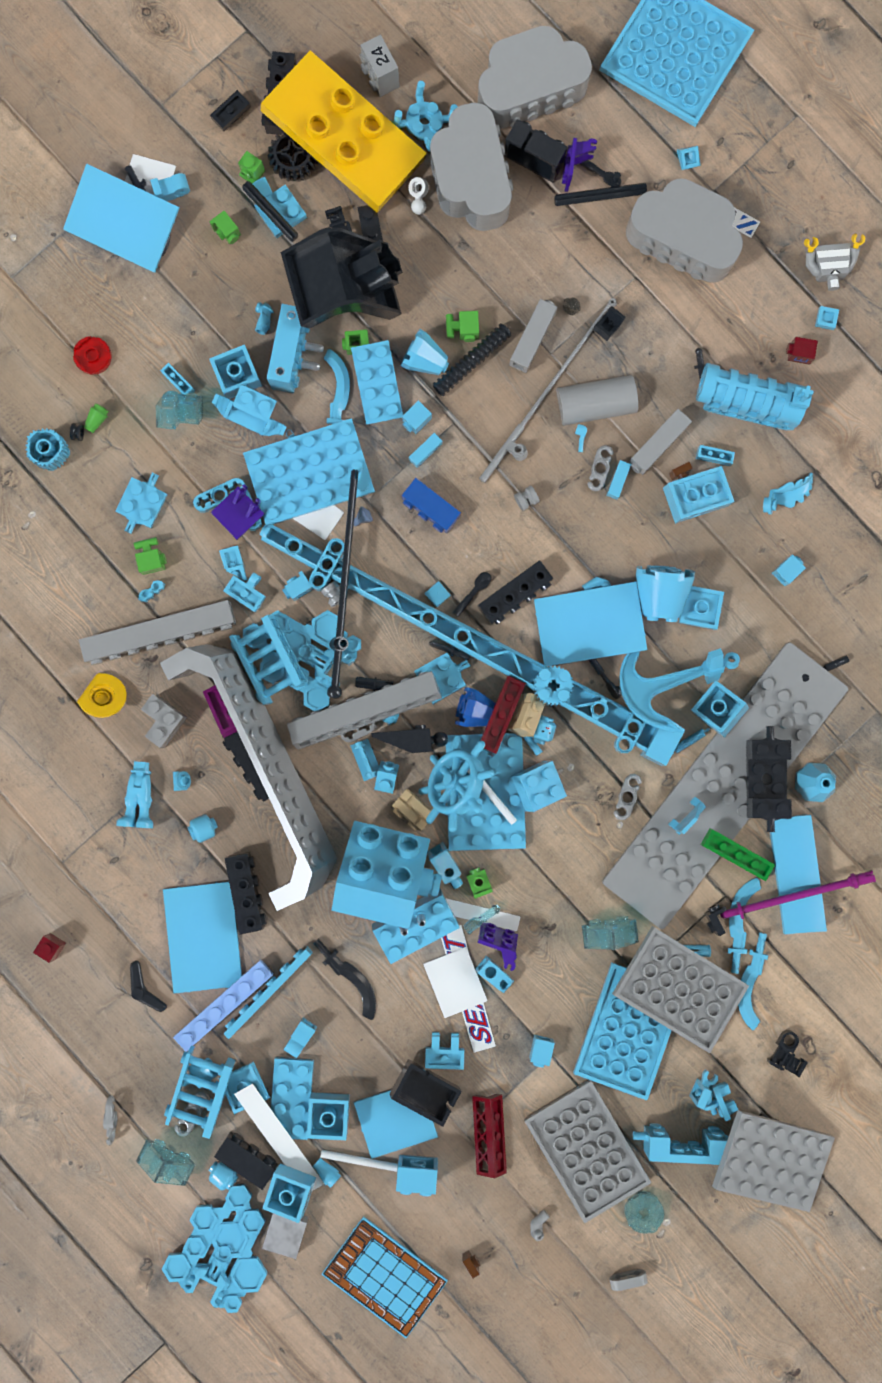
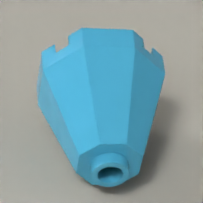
[400,329,449,375]
[795,763,836,802]

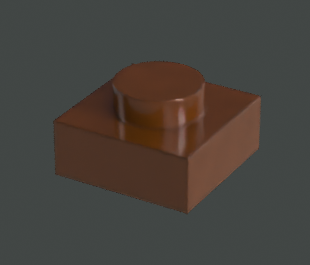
[669,462,693,481]
[462,1250,481,1279]

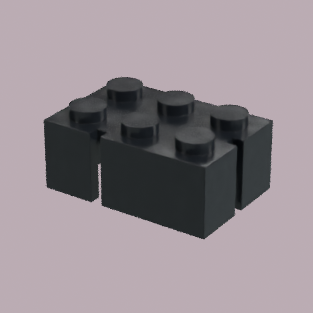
[504,119,567,183]
[390,1059,462,1127]

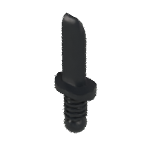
[694,348,706,379]
[429,641,471,660]

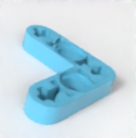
[193,478,262,531]

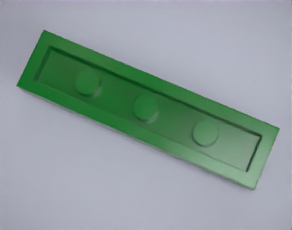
[700,828,775,881]

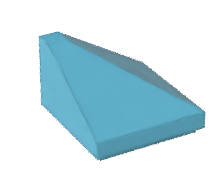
[677,146,700,170]
[424,581,451,608]

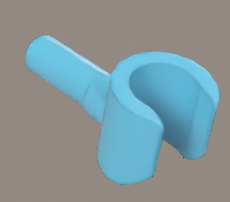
[575,424,587,452]

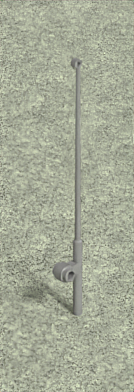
[479,298,617,483]

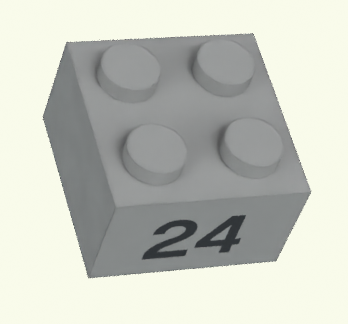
[359,35,400,97]

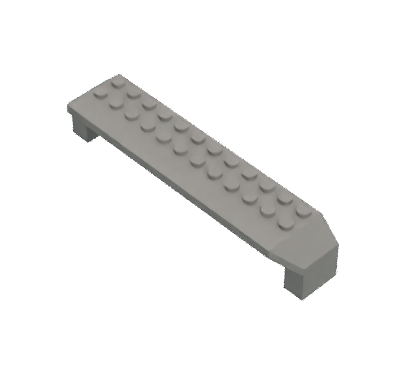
[160,644,337,911]

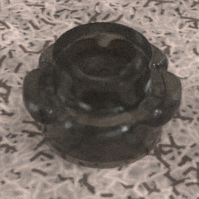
[563,297,581,316]

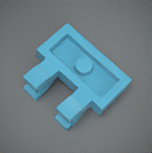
[425,1032,465,1070]

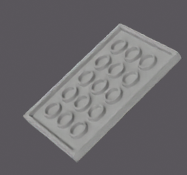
[612,926,749,1053]
[524,1080,651,1223]
[712,1110,835,1212]

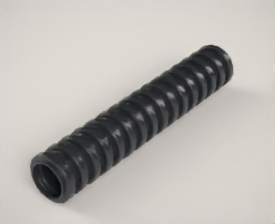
[433,323,511,396]

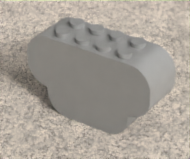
[478,26,592,129]
[430,103,513,231]
[626,179,743,283]

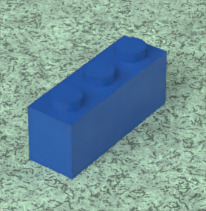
[401,478,461,534]

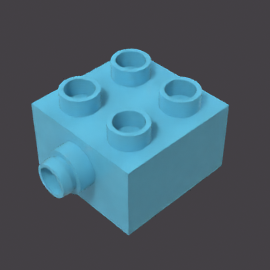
[331,821,442,929]

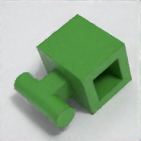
[446,311,479,342]
[134,537,167,575]

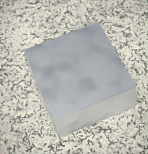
[262,1213,308,1259]

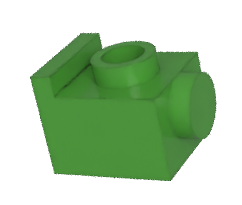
[238,151,265,184]
[209,211,241,244]
[342,330,369,355]
[466,867,493,898]

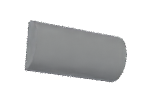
[556,375,638,426]

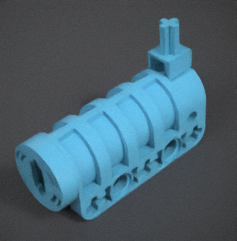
[696,363,814,430]

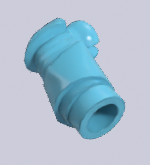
[255,302,274,335]

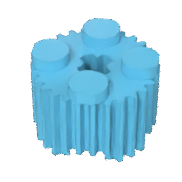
[25,428,70,471]
[533,666,574,706]

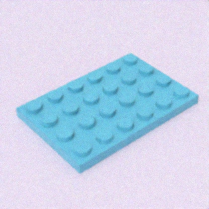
[243,418,375,526]
[446,733,526,851]
[573,962,672,1100]

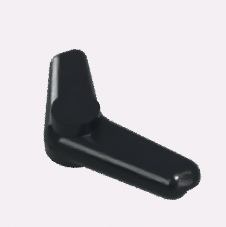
[130,960,167,1012]

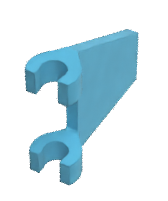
[668,797,706,835]

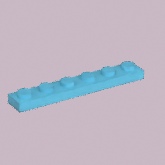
[224,946,313,1039]

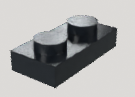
[210,90,251,132]
[357,205,383,241]

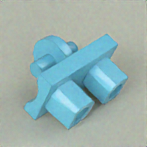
[704,1082,738,1121]

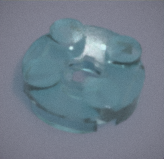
[624,1191,664,1234]

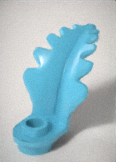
[763,473,813,515]

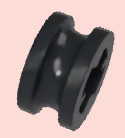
[70,423,84,441]

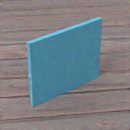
[354,1090,438,1159]

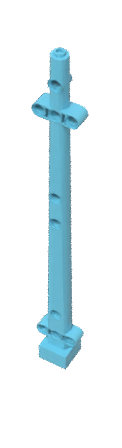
[260,524,683,766]

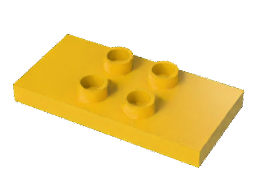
[260,50,427,213]

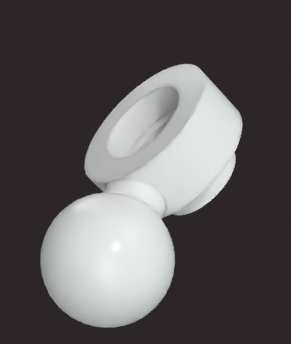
[409,177,429,215]

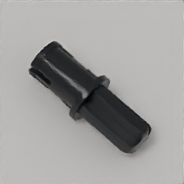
[355,677,394,692]

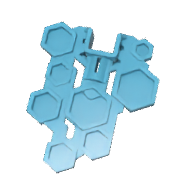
[243,610,361,711]
[162,1184,268,1313]

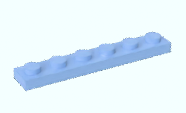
[173,960,274,1052]

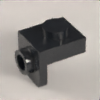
[592,306,626,341]
[704,904,727,936]

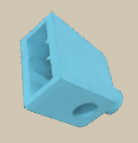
[427,842,463,889]

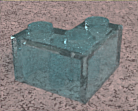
[156,391,203,429]
[582,916,639,950]
[136,1139,196,1186]

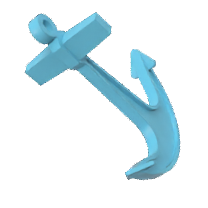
[620,648,740,733]

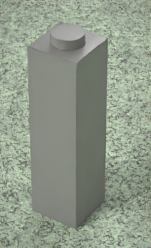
[509,299,557,373]
[629,409,692,475]

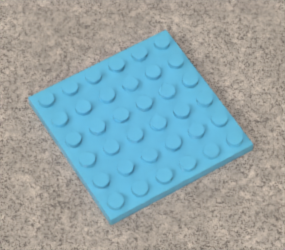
[599,0,754,127]

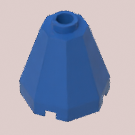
[455,687,496,727]

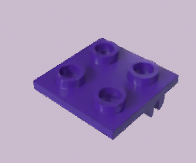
[562,138,597,192]
[211,484,265,540]
[477,922,518,971]

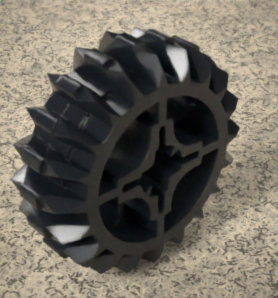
[267,130,318,182]

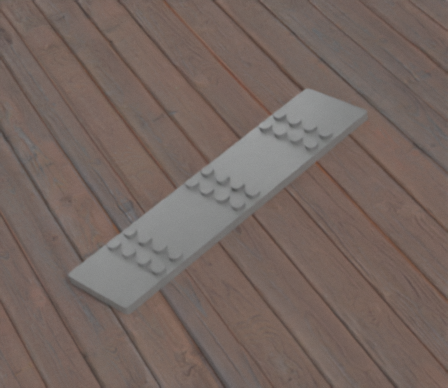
[602,643,848,929]

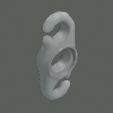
[587,445,614,491]
[614,774,642,820]
[175,1092,209,1136]
[103,1095,117,1146]

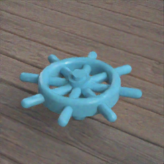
[418,735,494,832]

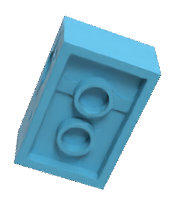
[663,466,734,524]

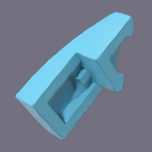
[219,545,247,581]

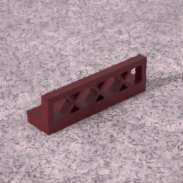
[480,676,526,757]
[472,1094,507,1179]

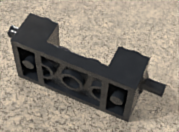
[746,726,792,832]

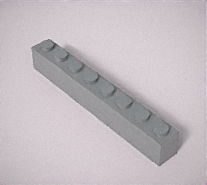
[79,600,236,665]
[287,671,442,750]

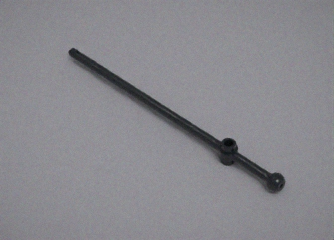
[327,469,359,698]

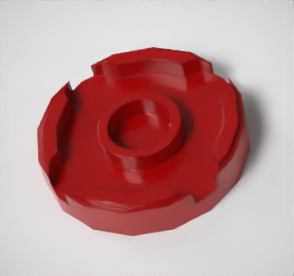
[73,336,112,375]

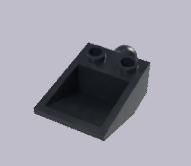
[371,725,448,753]

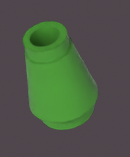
[84,403,109,433]

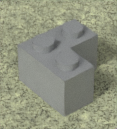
[141,694,188,748]

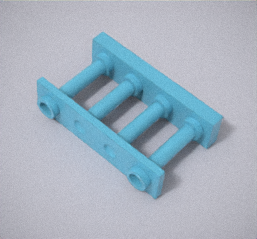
[229,615,308,705]
[164,1046,236,1139]

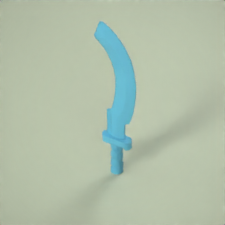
[324,349,350,424]
[728,878,761,974]
[738,932,769,1030]

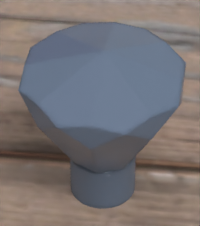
[354,506,373,527]

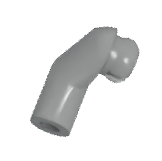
[530,1210,550,1241]

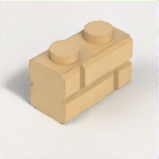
[507,693,545,737]
[392,788,432,831]

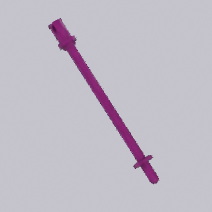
[720,870,876,919]

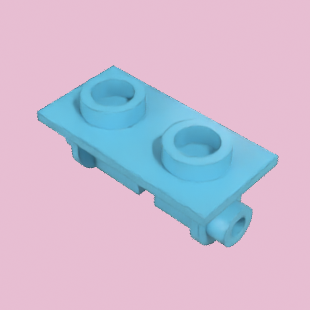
[350,739,379,781]

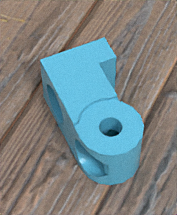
[150,173,190,201]
[475,955,514,993]
[284,1018,317,1058]

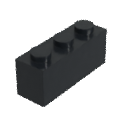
[214,1132,278,1190]

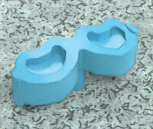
[138,580,165,602]

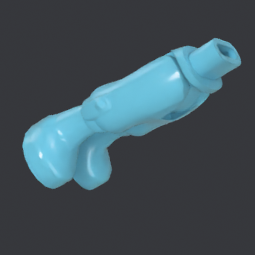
[116,761,153,829]

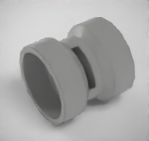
[514,485,540,511]
[321,581,340,607]

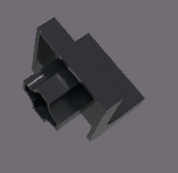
[280,228,403,328]

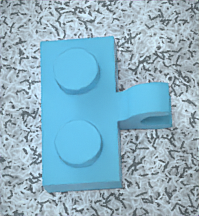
[223,572,266,612]
[689,1069,718,1110]

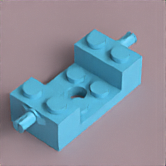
[633,1123,729,1165]

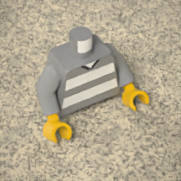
[804,233,865,291]

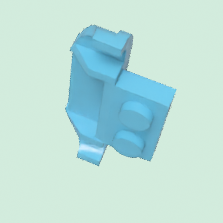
[212,384,287,436]

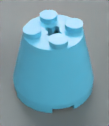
[636,565,695,622]

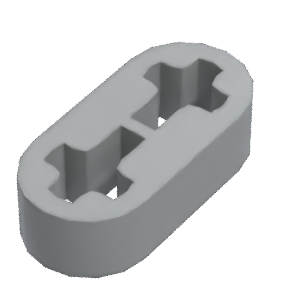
[341,722,375,742]
[609,1269,648,1291]

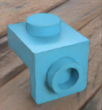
[374,761,399,794]

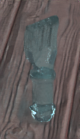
[464,905,500,934]

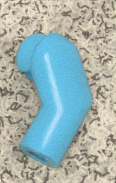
[582,577,611,590]

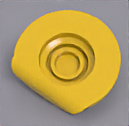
[77,673,127,718]

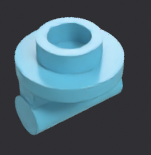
[173,771,191,791]

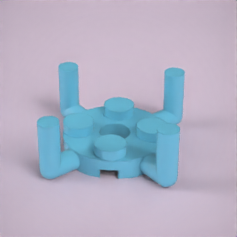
[393,81,458,152]

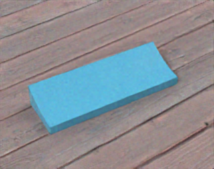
[770,814,827,935]

